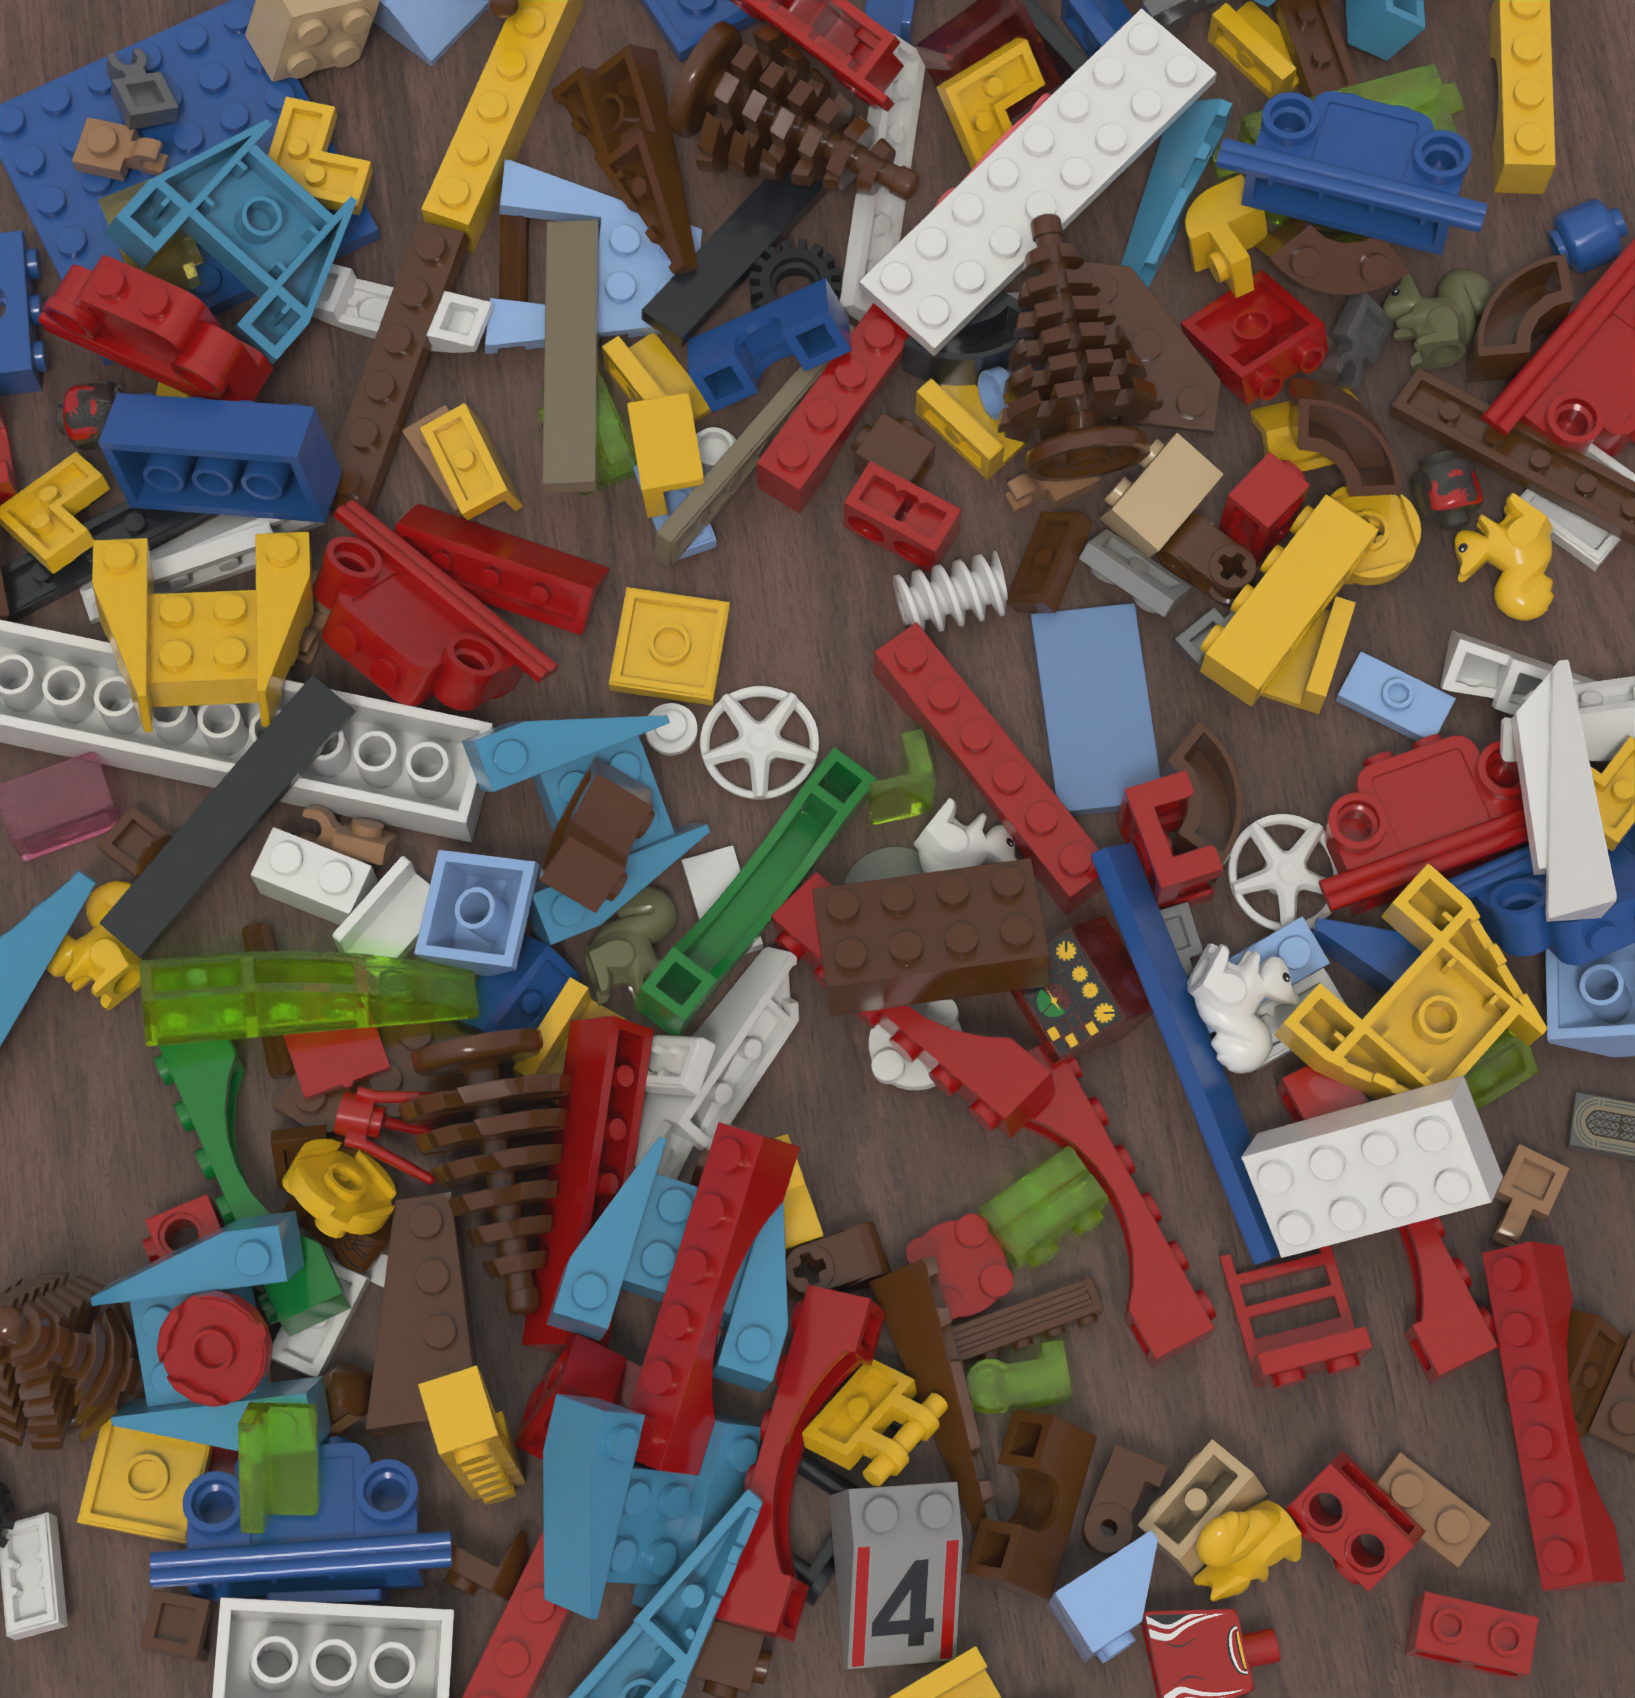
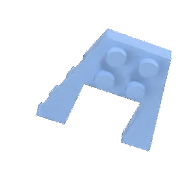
[485,159,702,354]

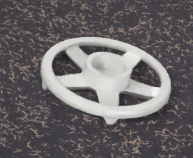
[700,686,819,800]
[1228,814,1338,931]

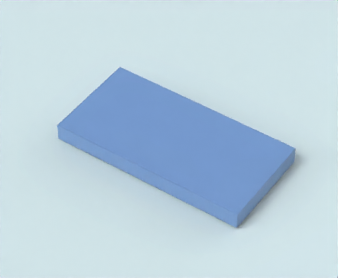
[1030,603,1160,816]

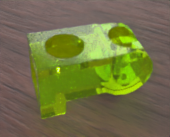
[966,1340,1073,1414]

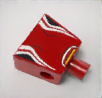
[1140,1609,1280,1698]

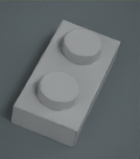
[1079,529,1192,617]

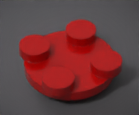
[905,1214,1013,1321]

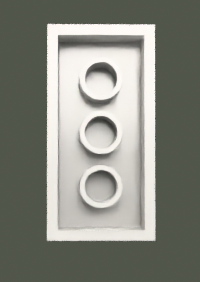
[1242,1075,1503,1258]
[212,1598,454,1698]

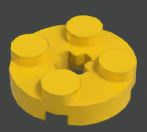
[1330,486,1421,585]
[282,1139,396,1238]

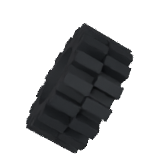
[749,239,841,310]

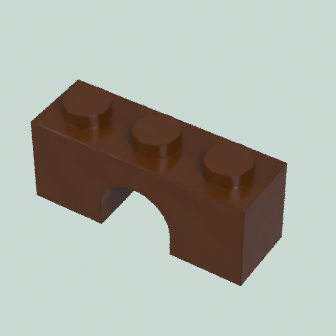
[965,1409,1097,1601]

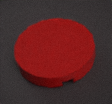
[156,1290,273,1407]

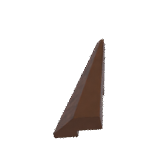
[551,44,698,274]
[868,1255,999,1536]

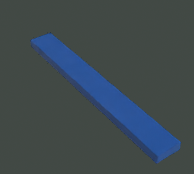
[1091,843,1281,1265]

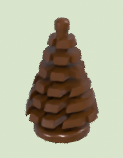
[667,21,920,200]
[998,213,1164,482]
[397,1028,572,1315]
[0,1272,141,1450]

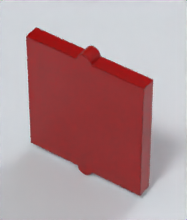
[275,981,391,1100]

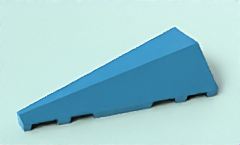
[1120,99,1233,289]
[0,870,96,1046]
[569,1488,764,1698]

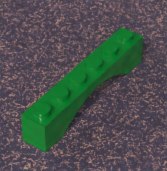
[634,747,877,1036]
[153,1008,351,1337]

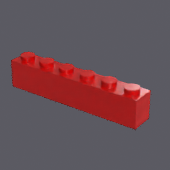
[522,1015,654,1355]

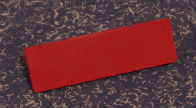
[395,504,609,635]

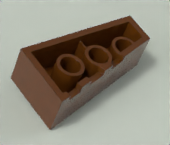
[366,1192,477,1439]

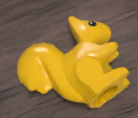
[1454,493,1554,621]
[46,880,146,1011]
[1193,1499,1302,1602]

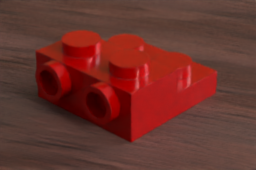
[1181,270,1329,405]

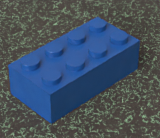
[98,393,342,523]

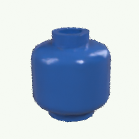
[1547,198,1628,274]

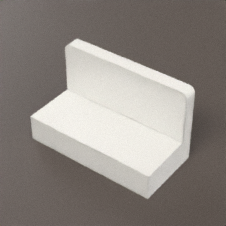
[332,856,430,983]

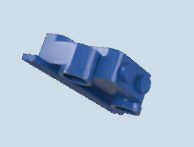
[1215,91,1488,255]
[1447,823,1635,965]
[150,1437,452,1602]

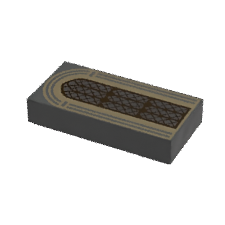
[1566,1092,1635,1161]

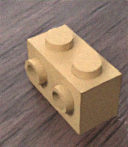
[1099,433,1224,557]
[1138,1439,1268,1579]

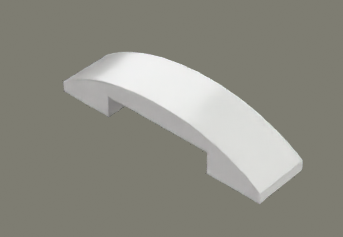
[312,264,494,353]

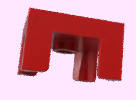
[1116,770,1223,910]

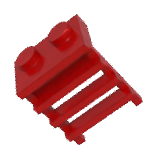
[1219,1245,1372,1389]

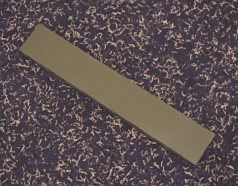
[543,220,599,494]
[654,324,855,568]

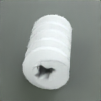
[893,551,1008,632]

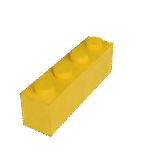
[1200,494,1379,707]

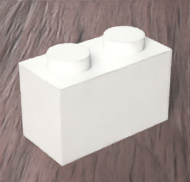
[251,827,378,925]

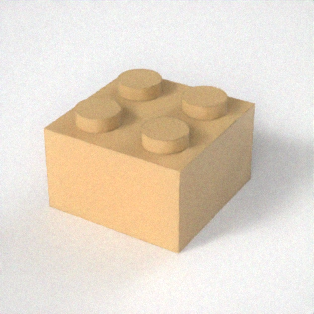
[245,0,380,82]

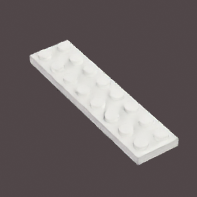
[859,8,1217,356]

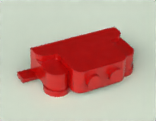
[730,0,904,112]
[1481,238,1635,456]
[39,255,274,402]
[313,499,559,711]
[1318,734,1529,917]

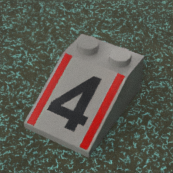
[828,1482,963,1670]

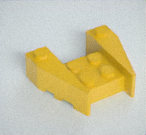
[92,532,314,732]
[1274,863,1548,1099]

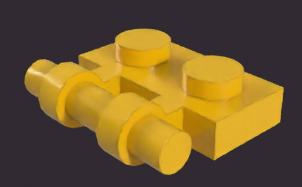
[802,1359,948,1487]

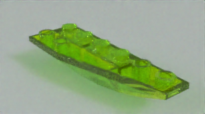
[139,950,479,1047]

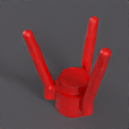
[334,1086,439,1185]

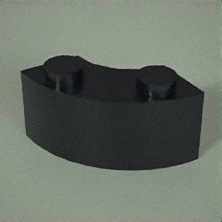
[902,292,1033,386]

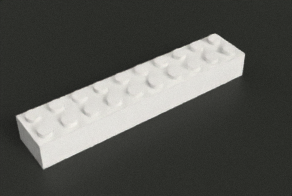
[0,620,493,843]

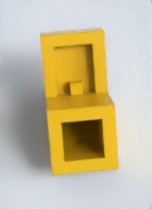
[1185,173,1268,298]

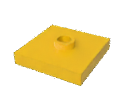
[609,587,730,706]
[77,1419,214,1545]

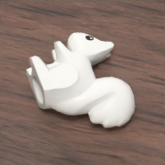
[913,798,1017,873]
[1187,943,1299,1074]

